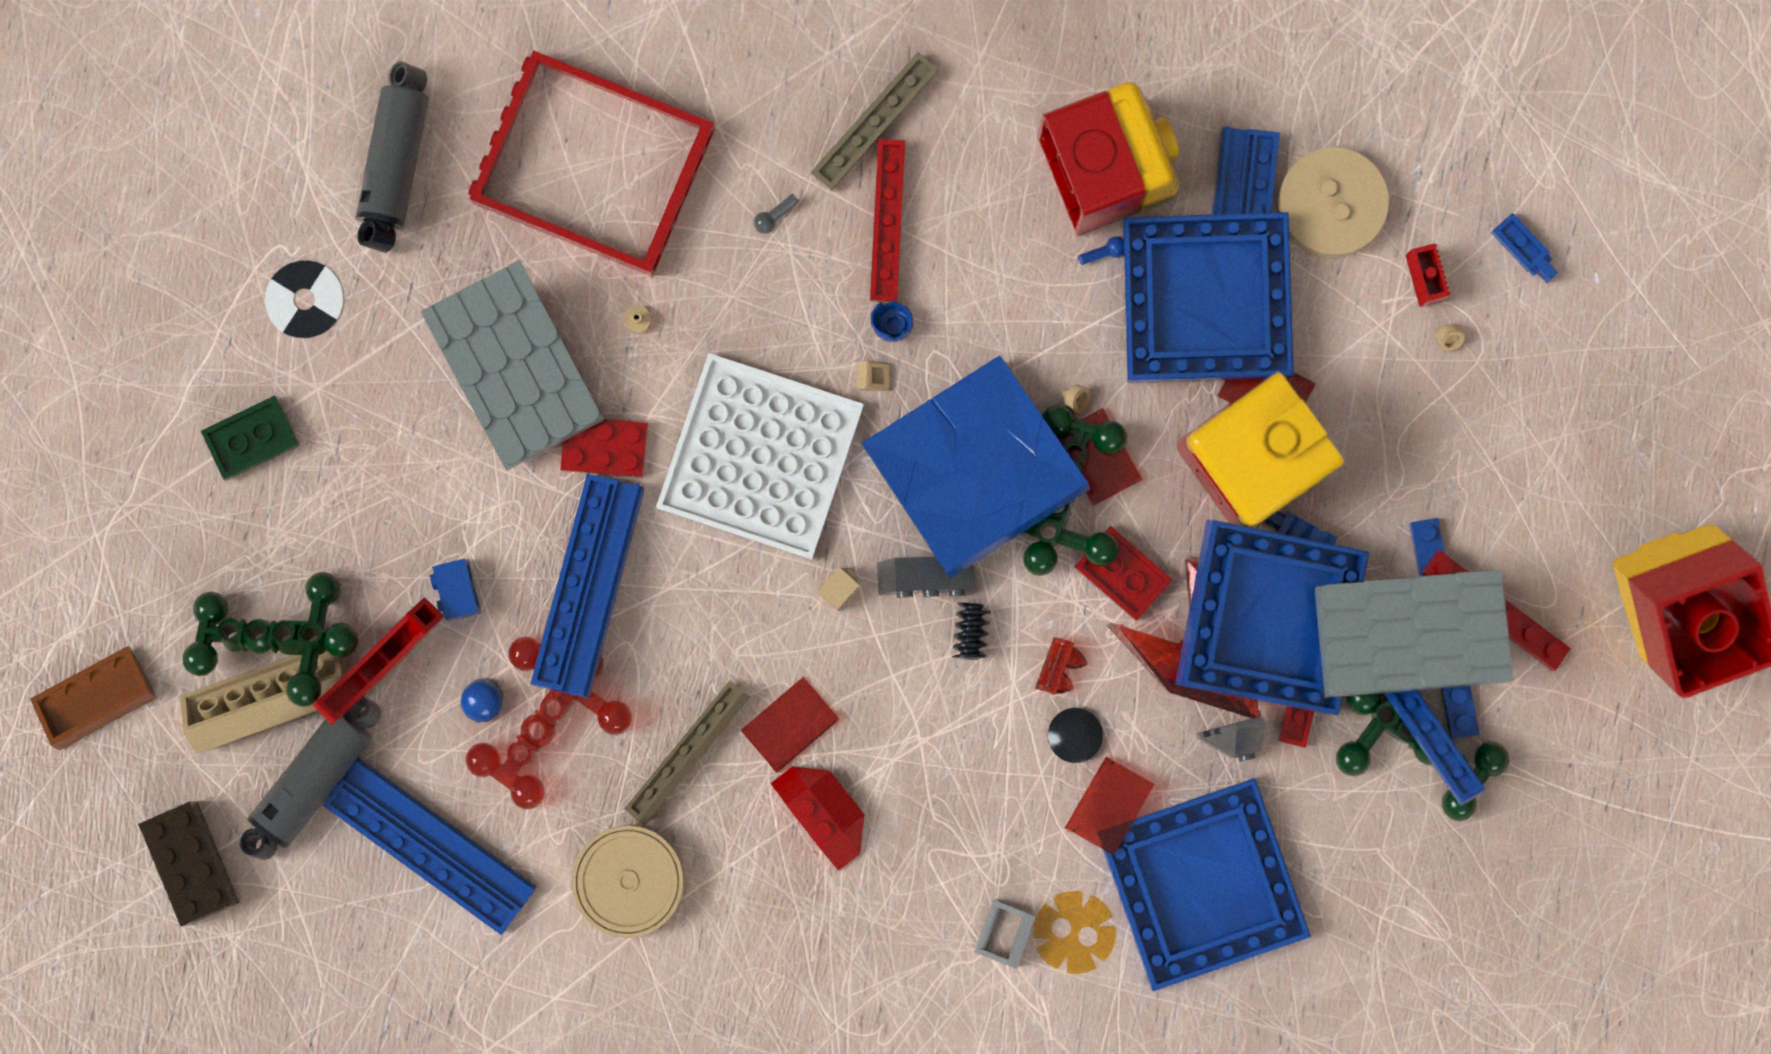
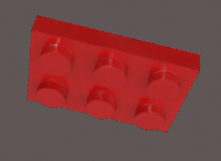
[560,419,648,478]
[1074,526,1173,621]

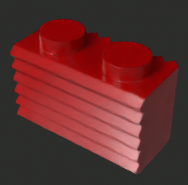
[1405,243,1451,307]

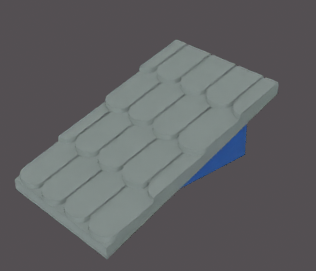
[420,260,604,471]
[1314,570,1514,698]

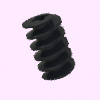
[952,602,991,660]

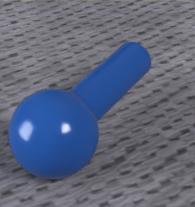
[1078,236,1124,265]

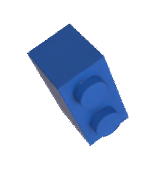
[430,558,481,622]

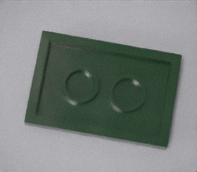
[201,395,300,481]

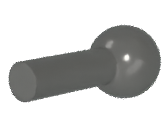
[754,193,799,234]

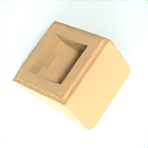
[856,361,890,391]

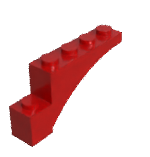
[312,597,444,725]

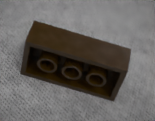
[138,801,240,927]

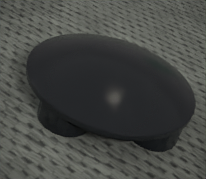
[1048,708,1103,763]

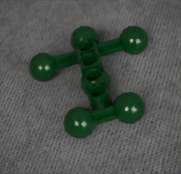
[1023,405,1127,576]
[182,572,358,707]
[1336,693,1509,821]

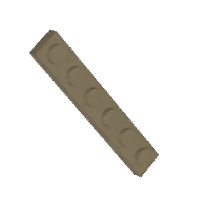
[811,52,938,192]
[624,681,750,826]

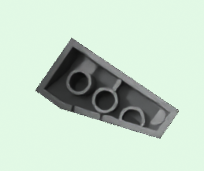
[1196,717,1264,762]

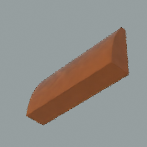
[30,646,157,750]

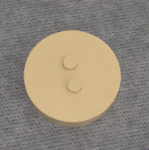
[1277,147,1389,258]
[572,825,685,938]

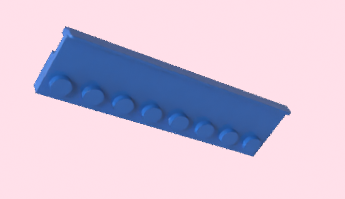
[1212,126,1280,215]
[530,474,645,699]
[322,758,537,935]

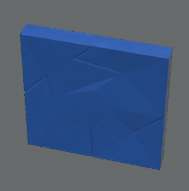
[1123,212,1294,383]
[861,355,1090,579]
[1175,520,1369,715]
[1097,778,1311,991]

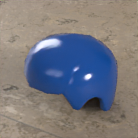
[871,300,913,342]
[461,678,504,723]

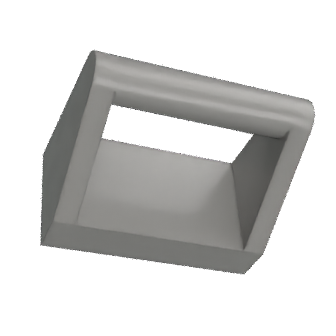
[974,900,1036,969]

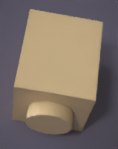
[817,567,860,611]

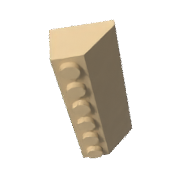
[180,651,348,754]

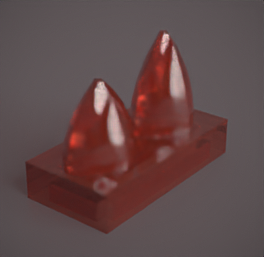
[1035,637,1087,695]

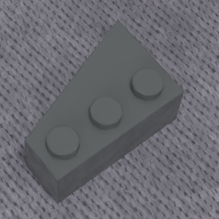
[877,557,974,598]

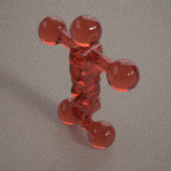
[465,636,632,810]

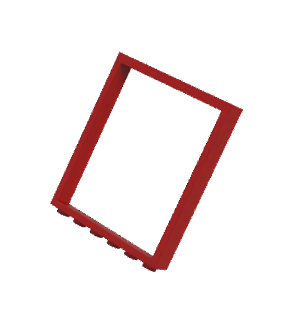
[468,50,715,277]

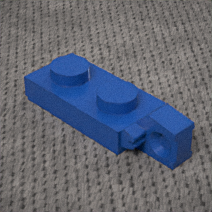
[1491,213,1558,283]

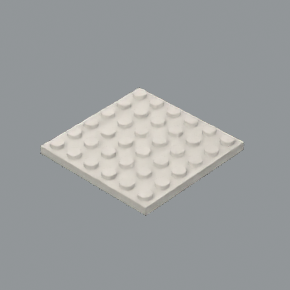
[656,353,864,560]

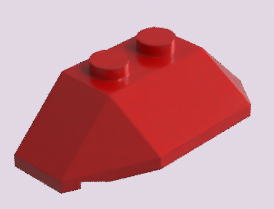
[770,766,865,871]

